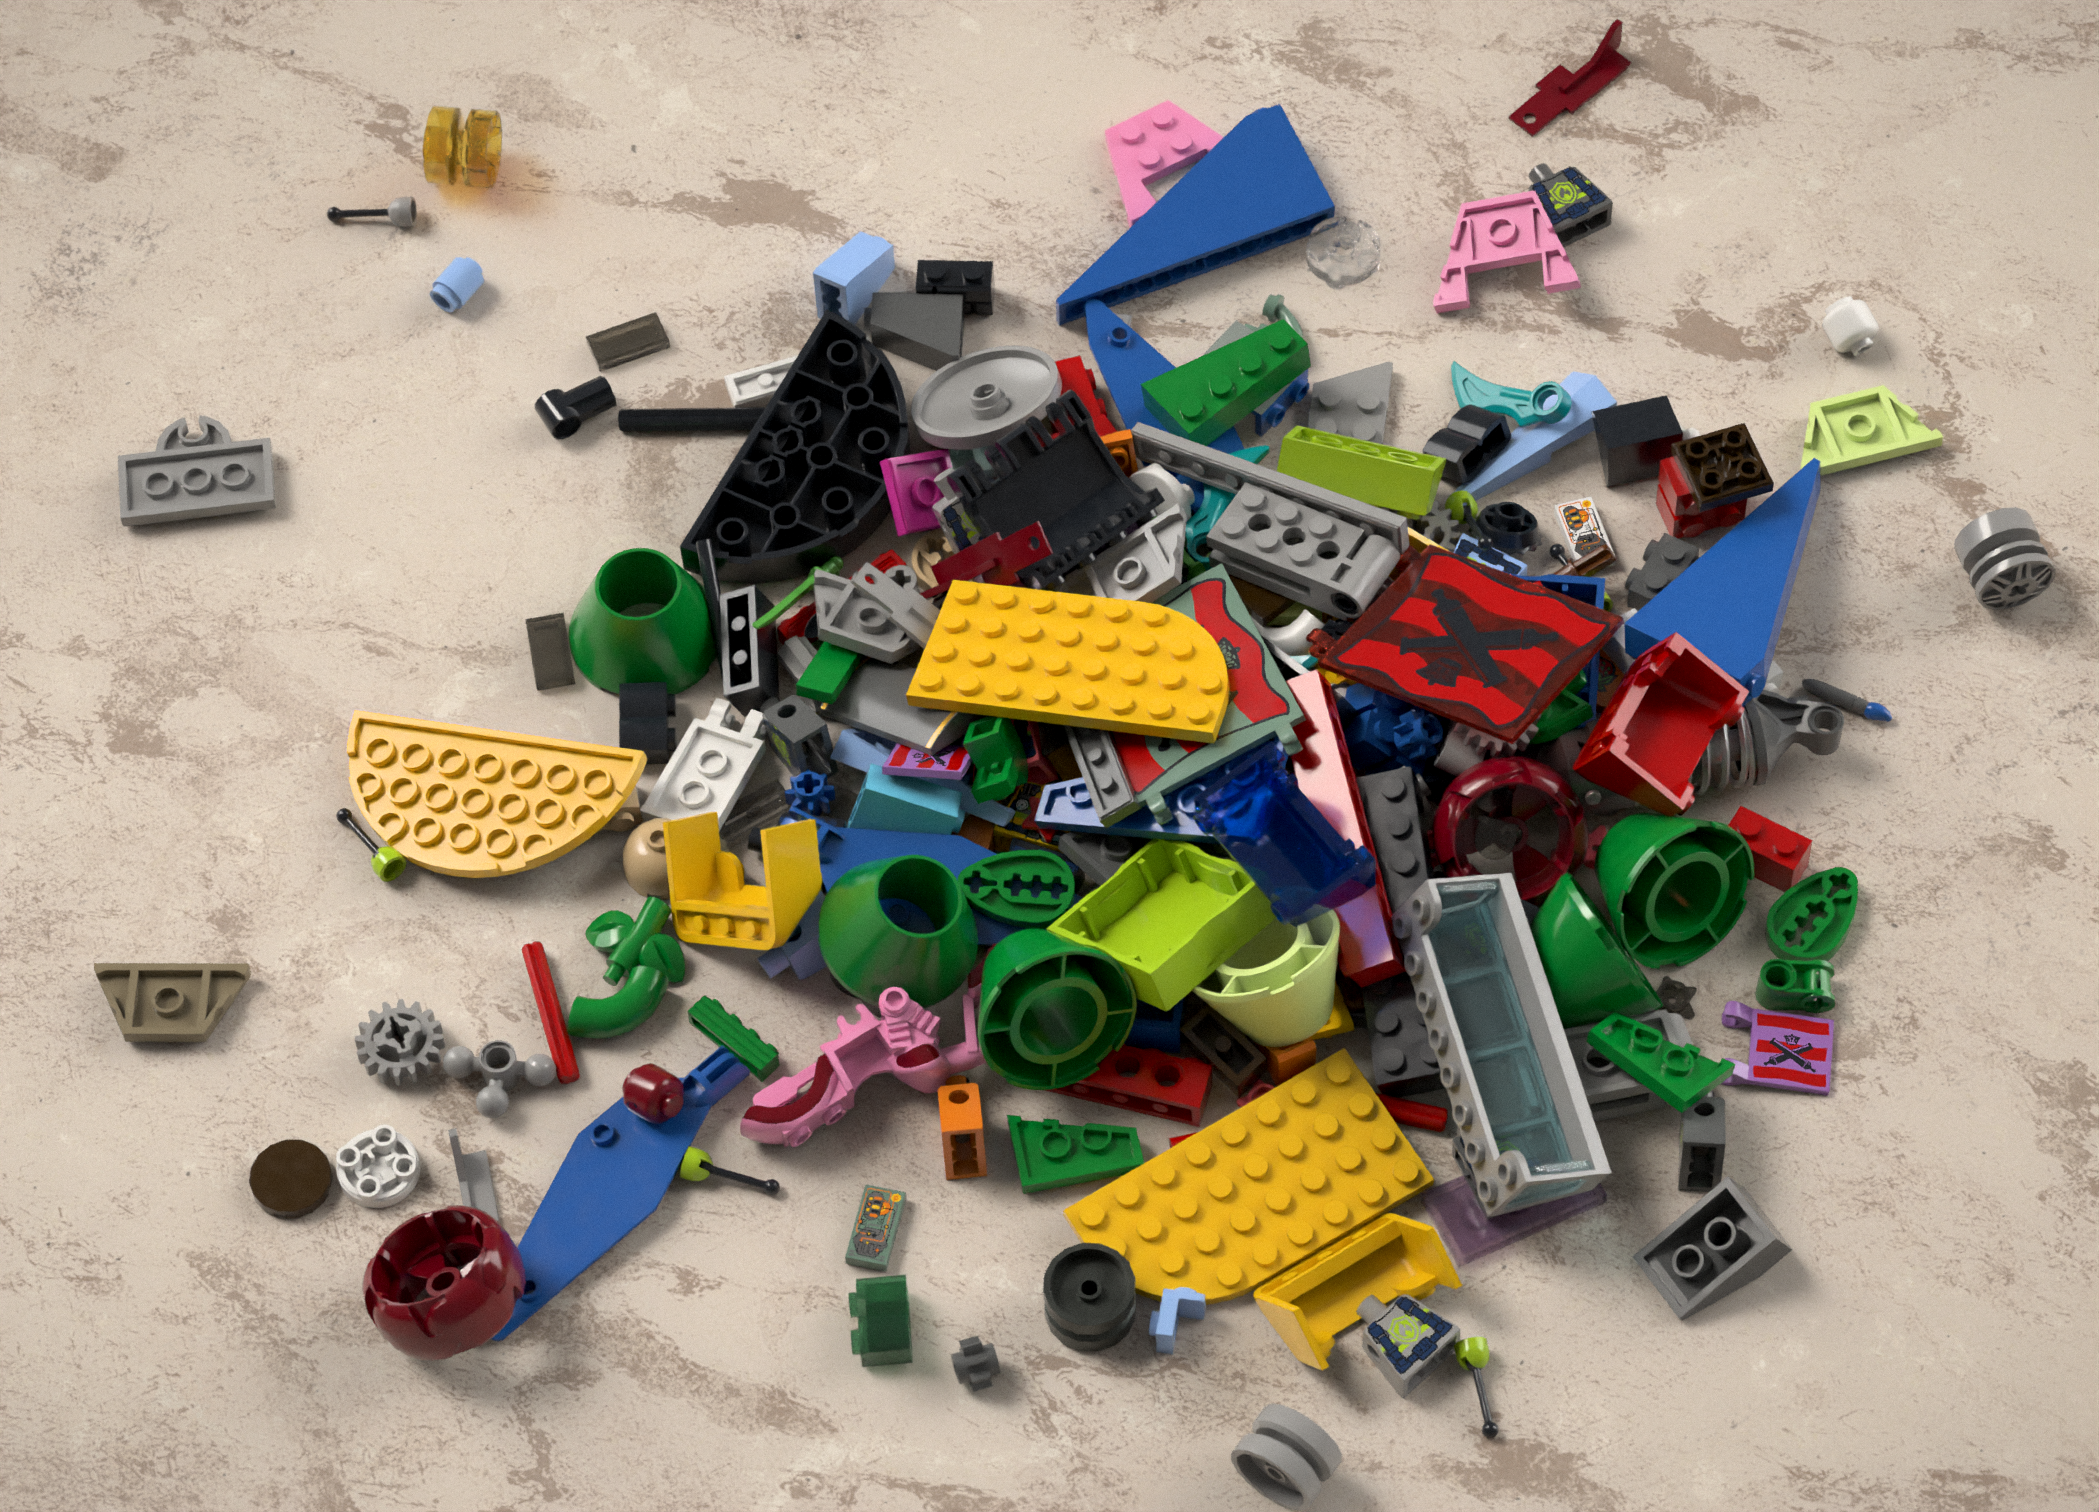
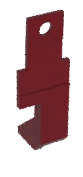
[1509,19,1632,137]
[919,521,1053,600]

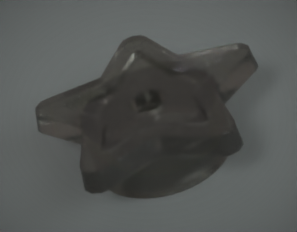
[1656,976,1697,1019]

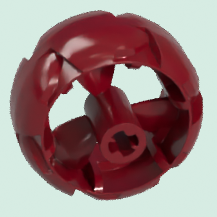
[1432,756,1589,907]
[362,1205,525,1360]

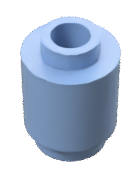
[430,257,484,313]

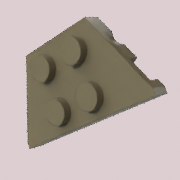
[94,963,251,1042]

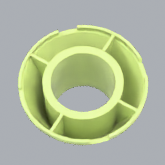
[1192,889,1340,1047]

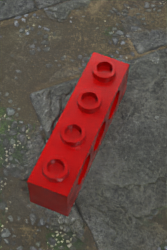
[1044,1044,1213,1127]

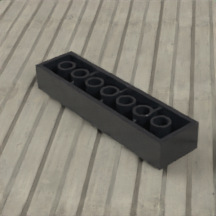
[1356,766,1456,1098]

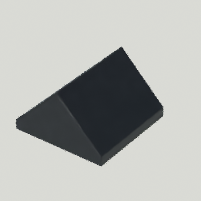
[1591,395,1683,487]

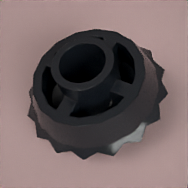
[1468,502,1543,555]

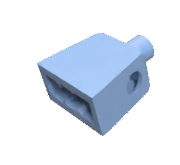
[757,890,827,980]

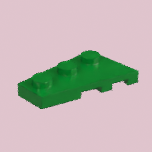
[1586,1012,1736,1113]

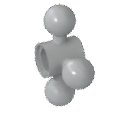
[443,1040,556,1118]

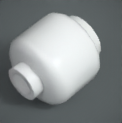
[1822,296,1879,356]

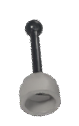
[327,197,417,227]

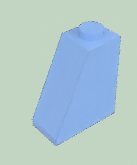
[813,231,895,325]

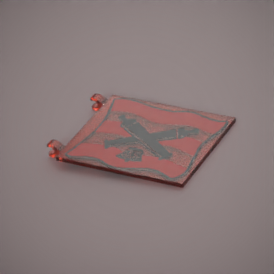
[1306,544,1624,744]

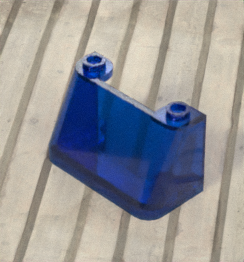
[1193,741,1376,927]

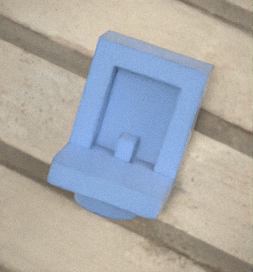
[1149,1287,1206,1354]

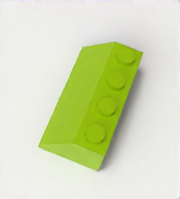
[1277,426,1446,519]

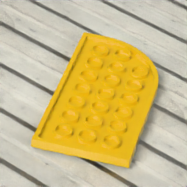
[906,580,1229,743]
[1063,1048,1434,1305]

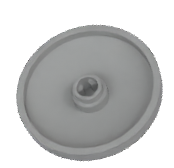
[911,345,1062,450]

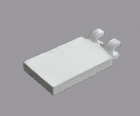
[640,698,767,831]

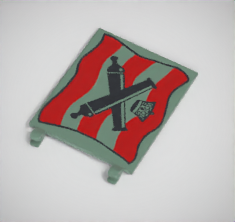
[1111,563,1306,825]

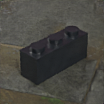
[719,585,779,717]

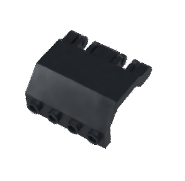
[946,390,1165,591]

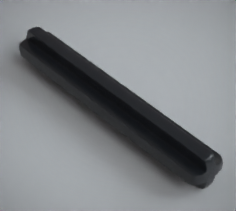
[618,407,765,431]

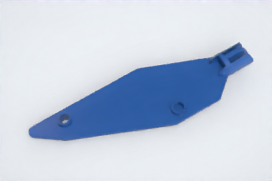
[1085,299,1245,514]
[780,806,1083,945]
[491,1045,750,1341]

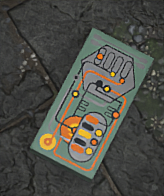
[845,1185,906,1271]

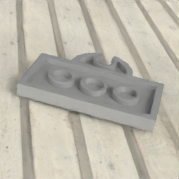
[118,415,276,527]

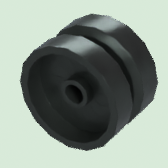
[1043,1243,1136,1351]

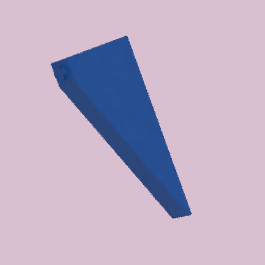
[1056,104,1335,326]
[1624,458,1820,707]

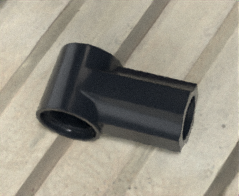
[534,375,617,440]

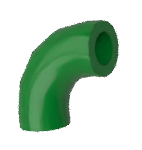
[568,966,669,1039]

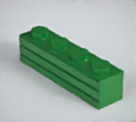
[687,995,780,1082]

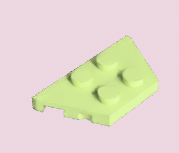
[1800,385,1943,476]

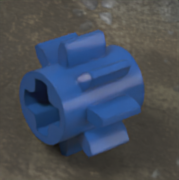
[1393,709,1443,760]
[785,769,835,816]

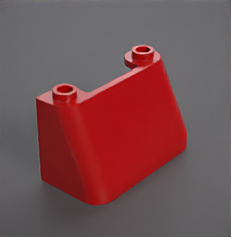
[1573,632,1749,817]

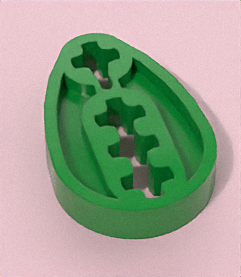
[957,850,1075,929]
[1765,867,1858,961]

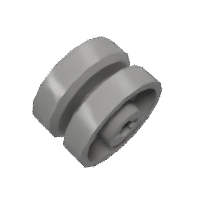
[1231,1404,1342,1511]

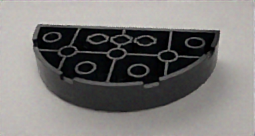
[680,309,910,583]

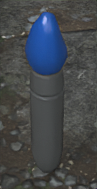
[1802,679,1892,722]

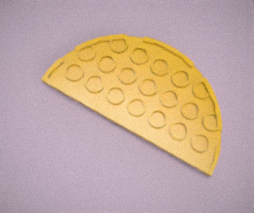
[347,710,648,878]

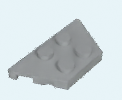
[1307,362,1393,444]
[1054,503,1187,603]
[814,569,938,664]

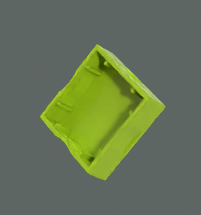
[1047,839,1282,1011]

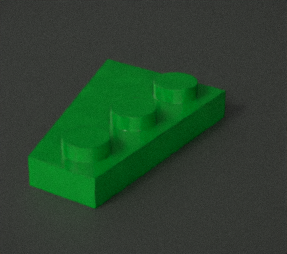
[1007,1115,1144,1194]

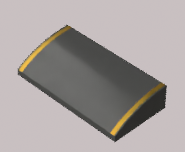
[820,656,987,756]

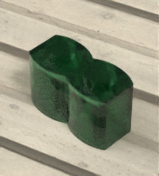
[848,1274,913,1367]

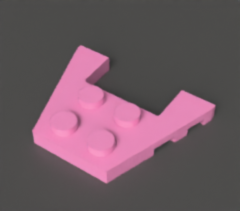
[1105,100,1224,228]
[1433,190,1581,313]

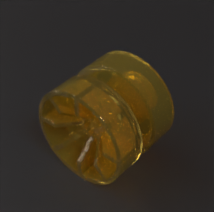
[423,105,502,189]

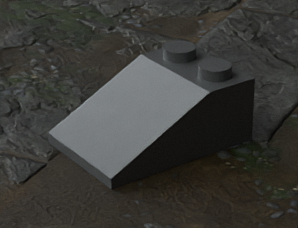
[1632,1176,1792,1321]

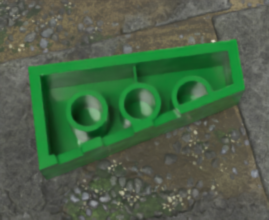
[1140,319,1311,446]

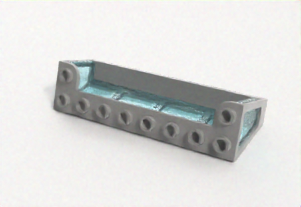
[1391,873,1611,1217]

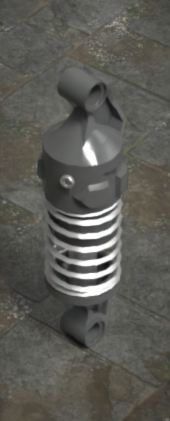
[1476,690,1844,816]

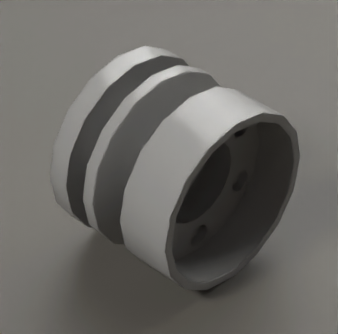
[1954,507,2056,610]

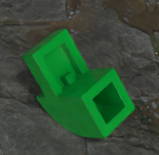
[963,716,1028,804]

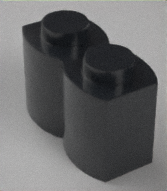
[1423,404,1512,483]
[619,682,677,764]

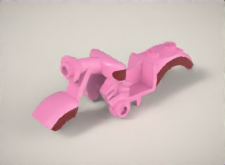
[740,943,998,1147]

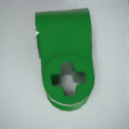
[1755,959,1836,1013]

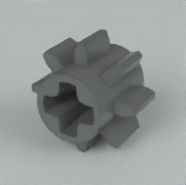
[951,1336,1000,1392]

